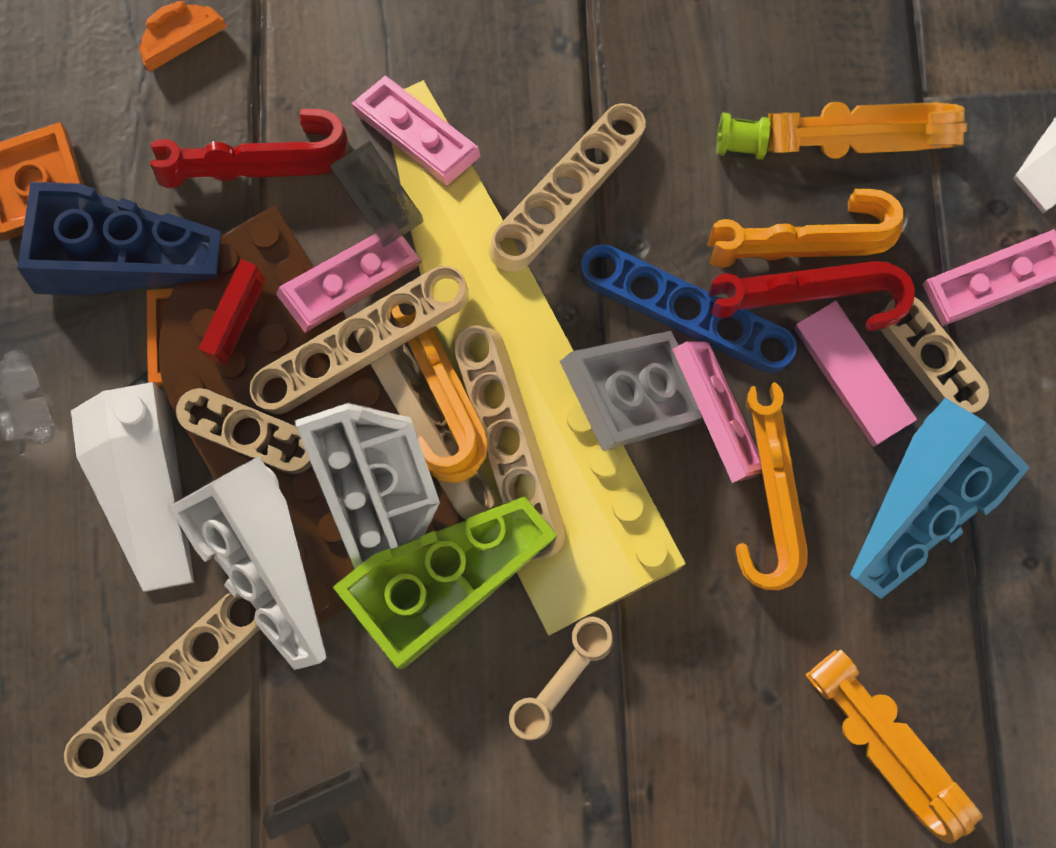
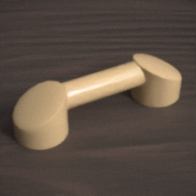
[509,617,613,740]

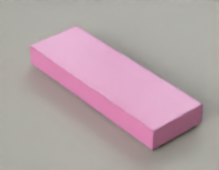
[352,75,481,186]
[276,224,421,333]
[922,229,1056,326]
[793,301,917,447]
[672,342,762,483]

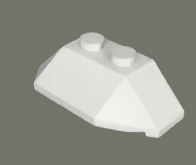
[295,403,440,569]

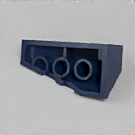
[17,182,222,295]

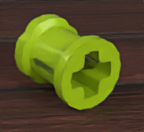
[716,112,770,160]

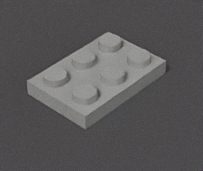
[560,331,704,451]

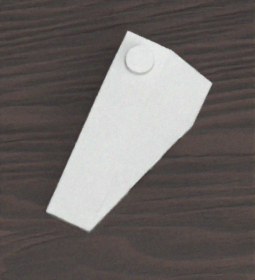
[169,456,326,670]

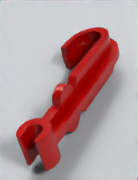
[149,109,349,188]
[708,261,915,331]

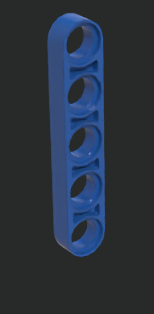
[580,244,797,374]

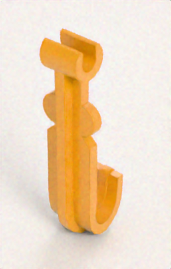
[768,102,967,159]
[707,189,903,268]
[392,305,488,483]
[736,382,808,591]
[805,649,983,844]

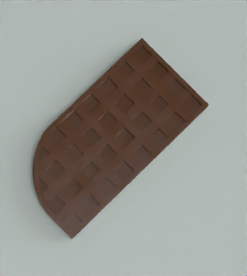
[159,205,466,627]

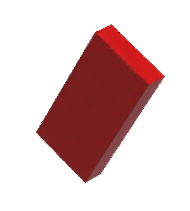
[198,259,266,366]

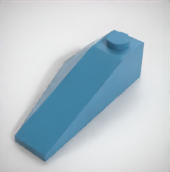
[850,398,1030,599]

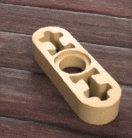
[880,297,989,414]
[176,388,312,474]

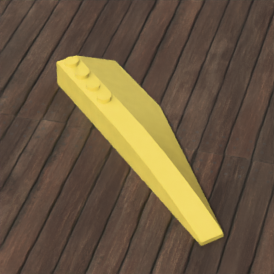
[392,81,686,636]

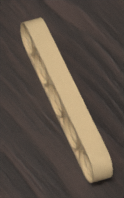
[489,103,646,272]
[250,266,469,414]
[353,321,496,520]
[454,325,566,560]
[64,593,260,778]

